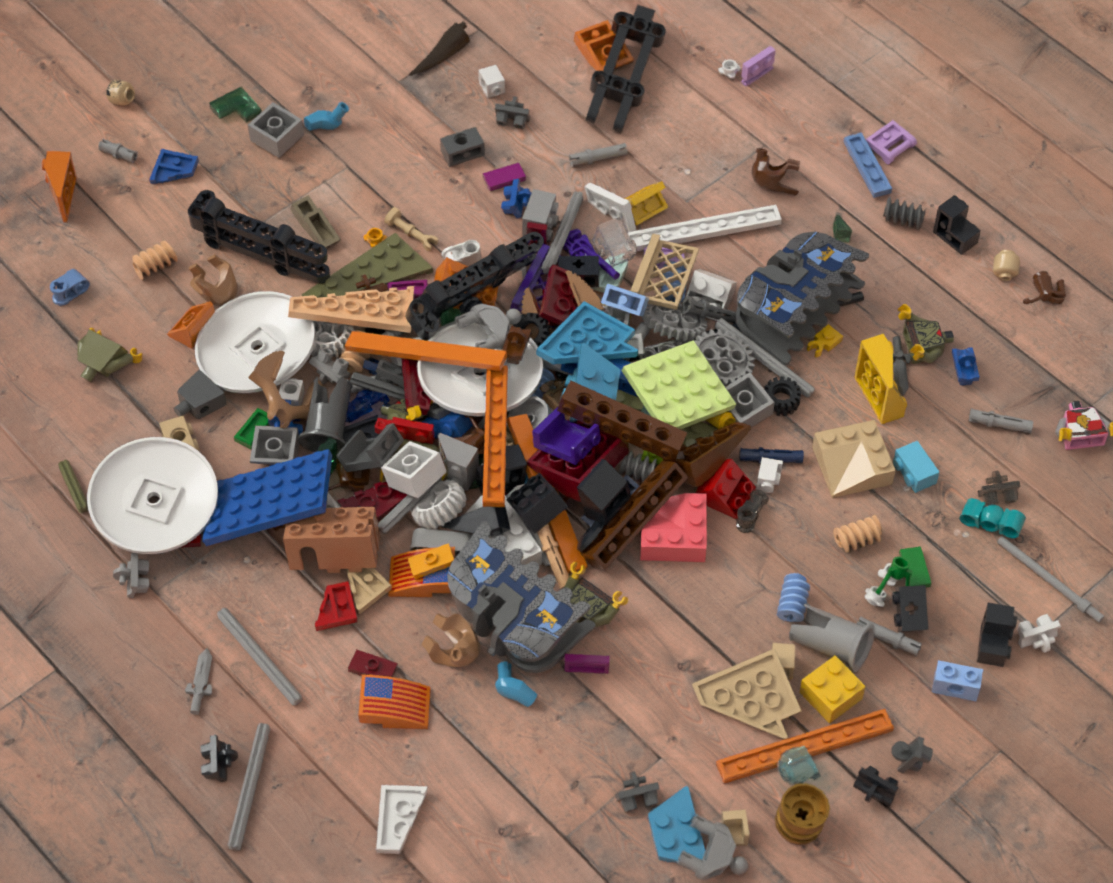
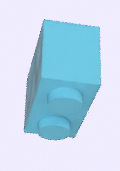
[893,441,940,493]

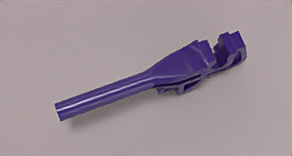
[563,229,620,280]

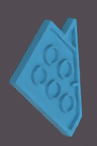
[536,301,638,365]

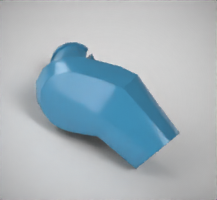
[304,102,349,131]
[495,662,538,707]

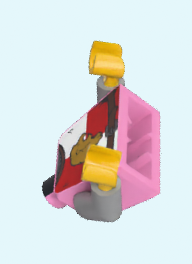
[1055,401,1113,450]

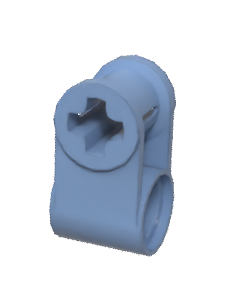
[50,269,90,306]

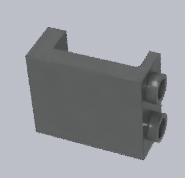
[337,423,404,472]

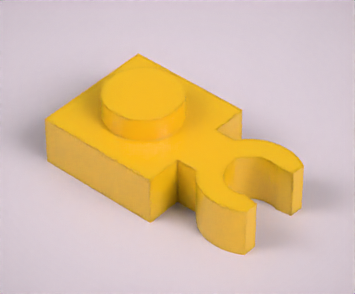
[807,324,843,358]

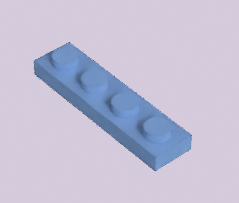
[843,133,892,198]

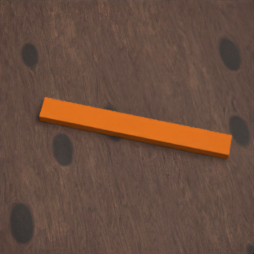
[345,331,507,371]
[483,365,508,507]
[507,414,588,574]
[716,709,894,784]

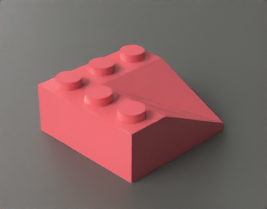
[640,493,707,562]

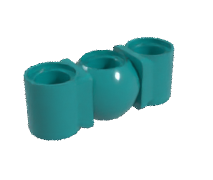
[959,498,1026,539]

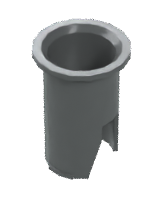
[298,377,353,454]

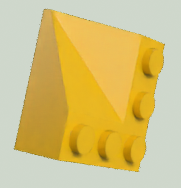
[854,333,907,424]

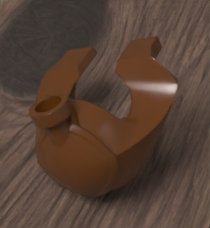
[751,148,800,195]

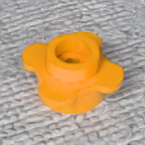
[363,228,387,248]

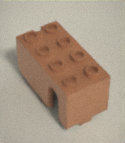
[283,507,381,573]

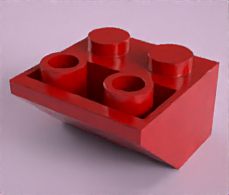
[695,459,756,519]

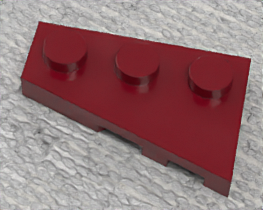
[539,264,576,325]

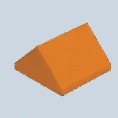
[167,301,215,349]

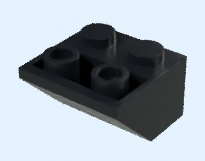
[577,459,631,525]
[506,473,568,534]

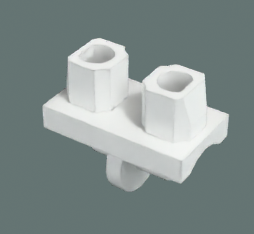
[1017,614,1061,652]

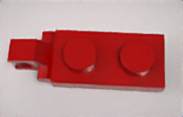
[375,417,435,444]

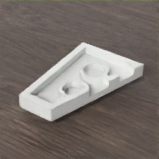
[584,183,637,232]
[376,785,428,854]

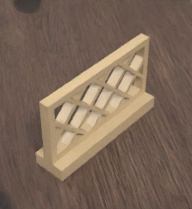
[630,233,699,310]

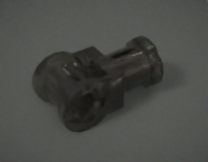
[736,490,769,533]

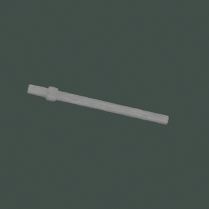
[997,536,1105,623]

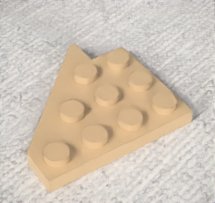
[692,649,802,739]

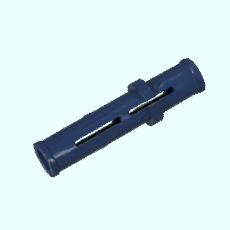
[739,447,804,464]

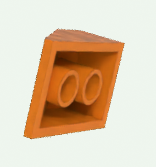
[42,151,77,222]

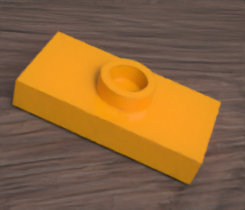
[408,543,454,580]

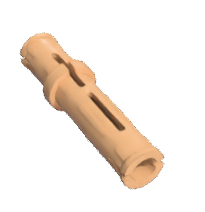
[537,524,569,590]

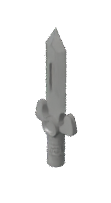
[185,648,212,715]

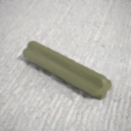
[58,460,88,513]

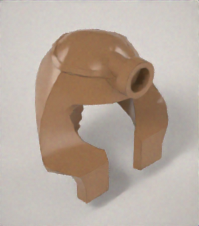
[189,254,238,306]
[421,613,480,667]

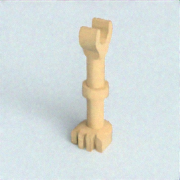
[384,207,438,252]

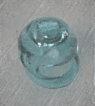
[777,746,821,785]

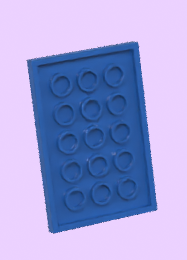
[202,449,332,546]

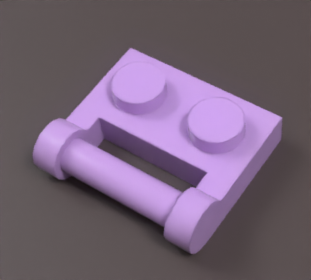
[866,120,917,164]

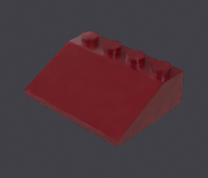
[526,418,629,502]

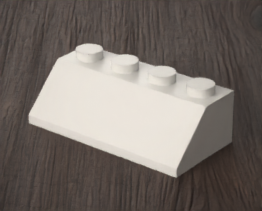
[465,495,542,565]

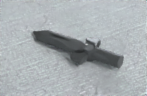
[892,336,911,396]

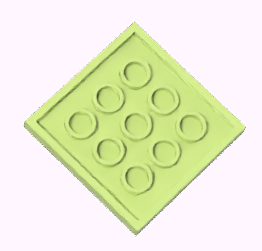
[622,340,736,429]

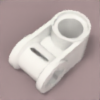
[441,240,481,266]

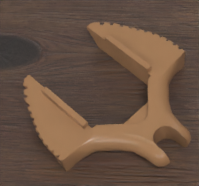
[521,270,605,339]
[248,350,323,429]

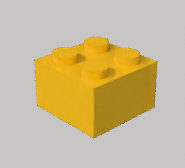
[799,655,866,724]

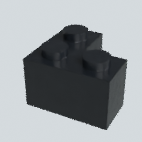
[933,195,981,255]
[475,444,527,495]
[977,602,1017,667]

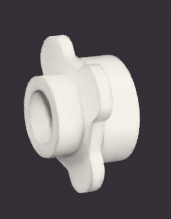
[719,59,741,78]

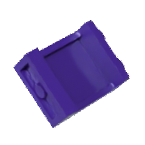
[532,407,601,465]

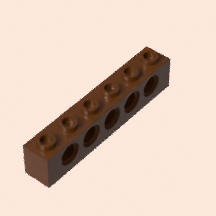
[557,380,688,462]
[580,460,688,570]

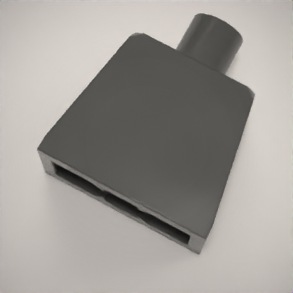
[173,369,227,419]

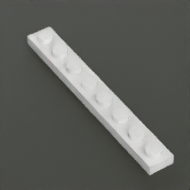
[624,205,782,253]

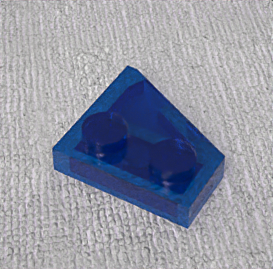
[346,390,390,423]

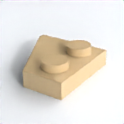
[346,568,392,615]

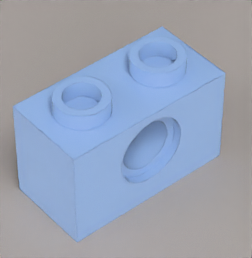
[601,284,649,317]
[932,660,983,701]

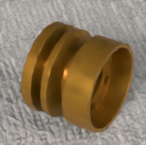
[775,783,830,845]

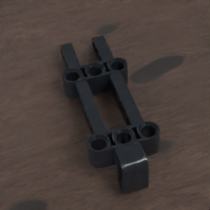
[585,4,666,133]
[188,190,330,284]
[405,232,544,341]

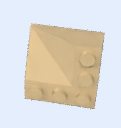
[812,420,895,498]

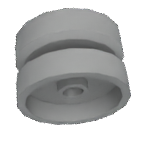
[507,396,553,431]

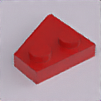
[315,581,358,631]

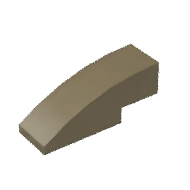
[291,195,341,248]

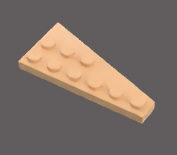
[288,286,414,333]

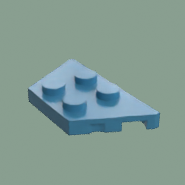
[569,343,620,422]
[648,786,705,863]

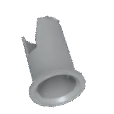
[789,603,875,672]

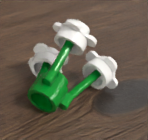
[865,557,912,607]

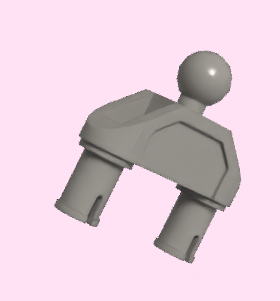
[455,304,521,350]
[677,814,748,880]

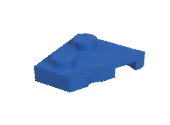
[149,149,199,184]

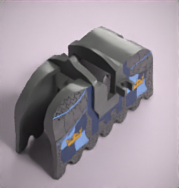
[736,232,869,365]
[447,521,596,673]

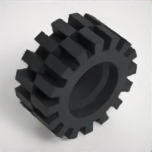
[513,313,552,347]
[764,376,801,416]

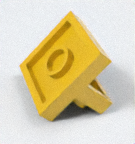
[625,181,668,226]

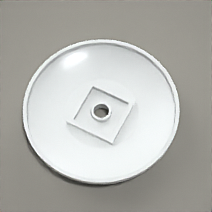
[195,291,316,393]
[417,323,543,416]
[87,437,218,554]

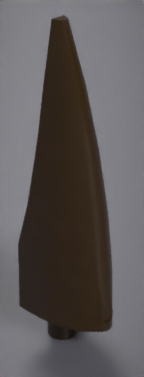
[409,21,470,76]

